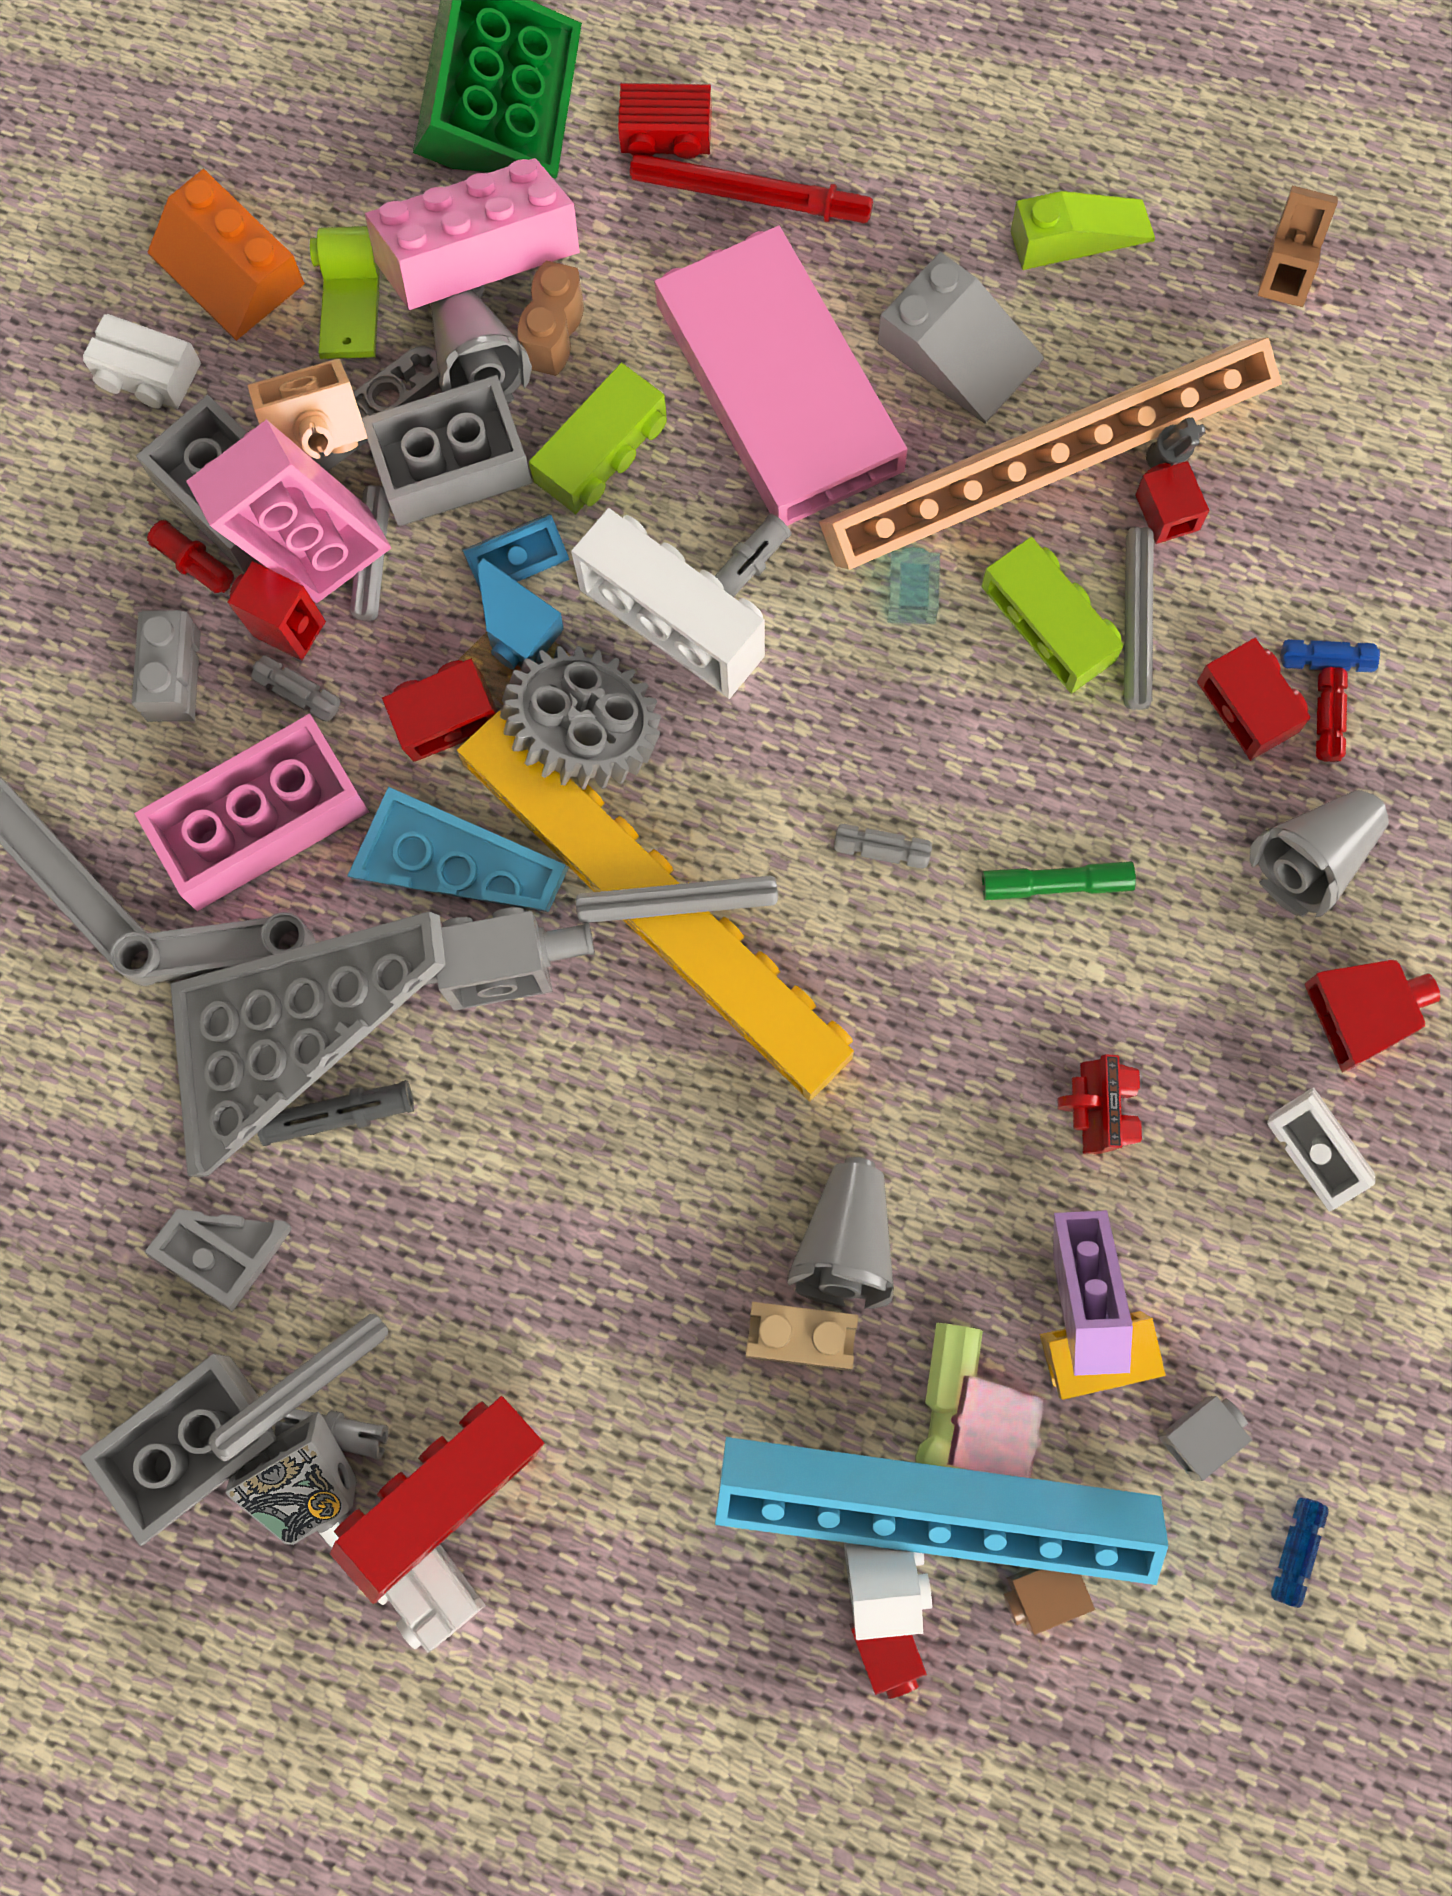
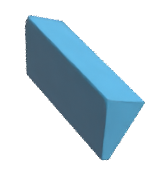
[462,514,570,591]

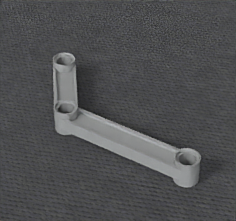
[0,777,316,986]

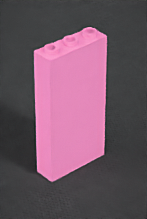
[654,225,907,526]

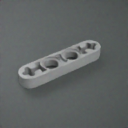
[312,346,440,472]

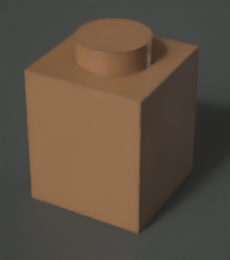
[1003,1568,1095,1635]

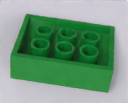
[413,0,582,179]

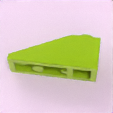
[1010,191,1155,270]

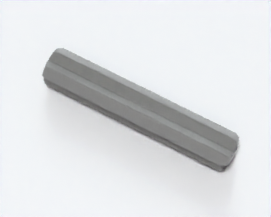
[350,485,390,621]

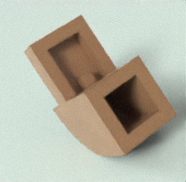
[1258,185,1338,307]

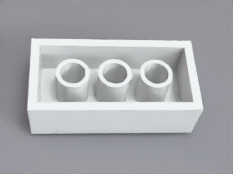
[571,508,765,699]

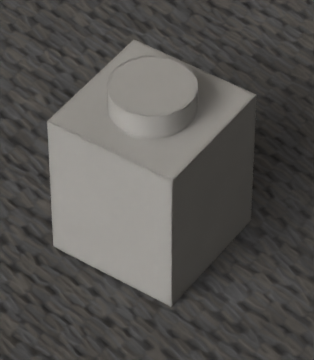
[1158,1396,1252,1481]

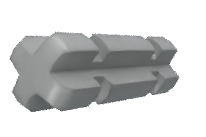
[251,656,341,722]
[834,824,932,869]

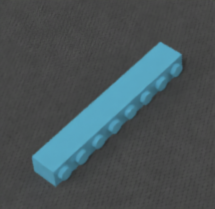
[715,1437,1169,1585]

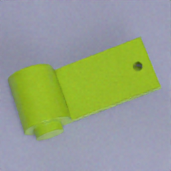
[310,226,380,359]

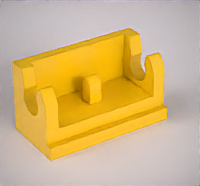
[1039,1311,1166,1400]

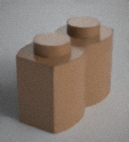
[517,260,584,376]

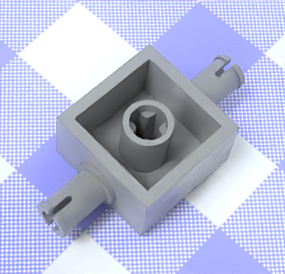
[425,907,595,1011]

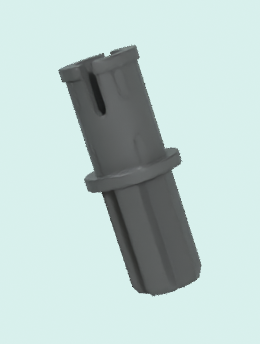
[1146,417,1206,468]

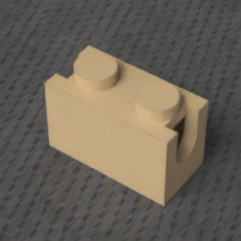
[746,1302,858,1371]

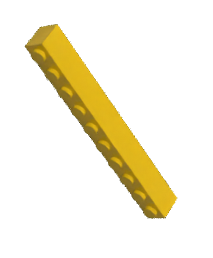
[457,710,854,1102]

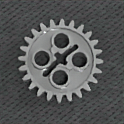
[500,646,661,789]

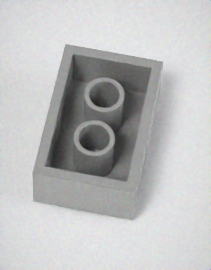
[361,375,532,527]
[136,394,259,573]

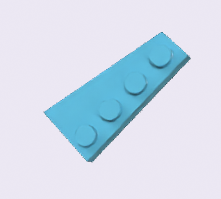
[347,787,569,912]

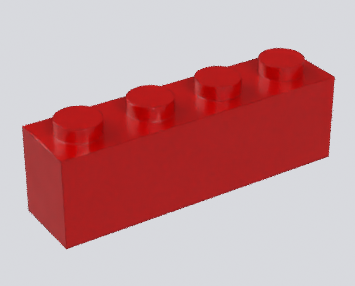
[330,1396,545,1605]

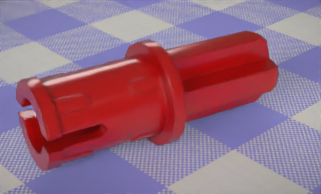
[147,520,234,593]

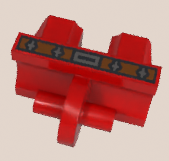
[1057,1054,1142,1154]

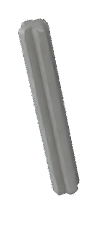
[1124,527,1154,710]
[576,876,778,923]
[208,1314,388,1461]

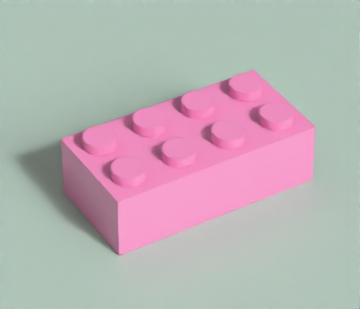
[365,158,580,310]
[186,419,391,603]
[134,714,369,912]

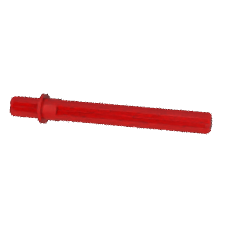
[630,154,873,223]

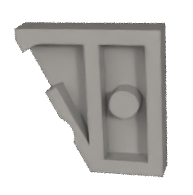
[144,1209,292,1312]

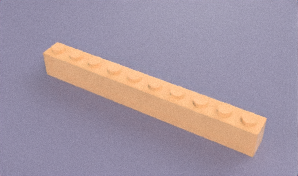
[819,338,1282,570]

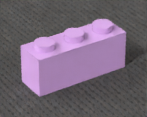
[1053,1210,1133,1376]

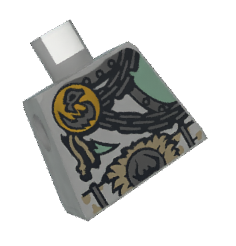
[225,1411,357,1548]

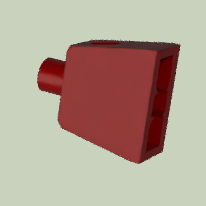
[1304,960,1441,1073]

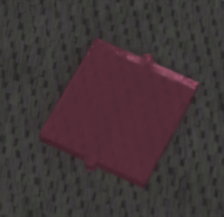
[947,1376,1045,1478]

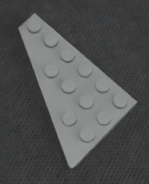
[171,912,446,1178]

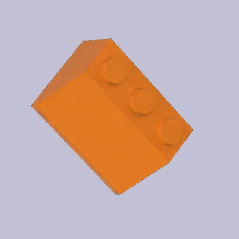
[148,168,305,341]

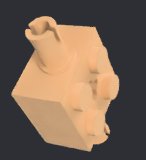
[247,358,368,459]

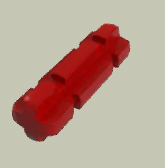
[1316,667,1348,762]

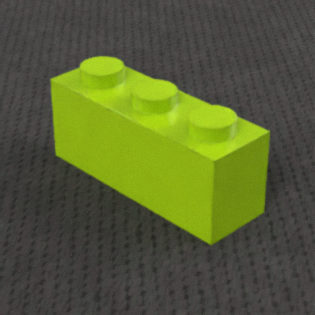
[529,362,667,515]
[981,536,1124,694]

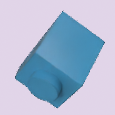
[477,558,564,669]

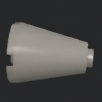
[431,289,532,404]
[1250,790,1389,918]
[787,1157,894,1309]

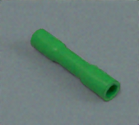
[982,861,1136,900]

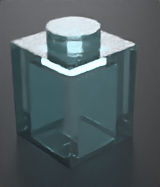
[887,547,940,624]

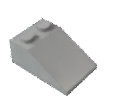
[878,251,1044,424]

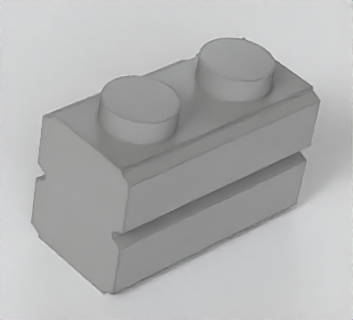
[132,610,201,722]

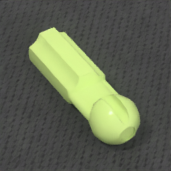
[915,1323,983,1469]

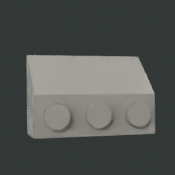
[79,1354,277,1546]

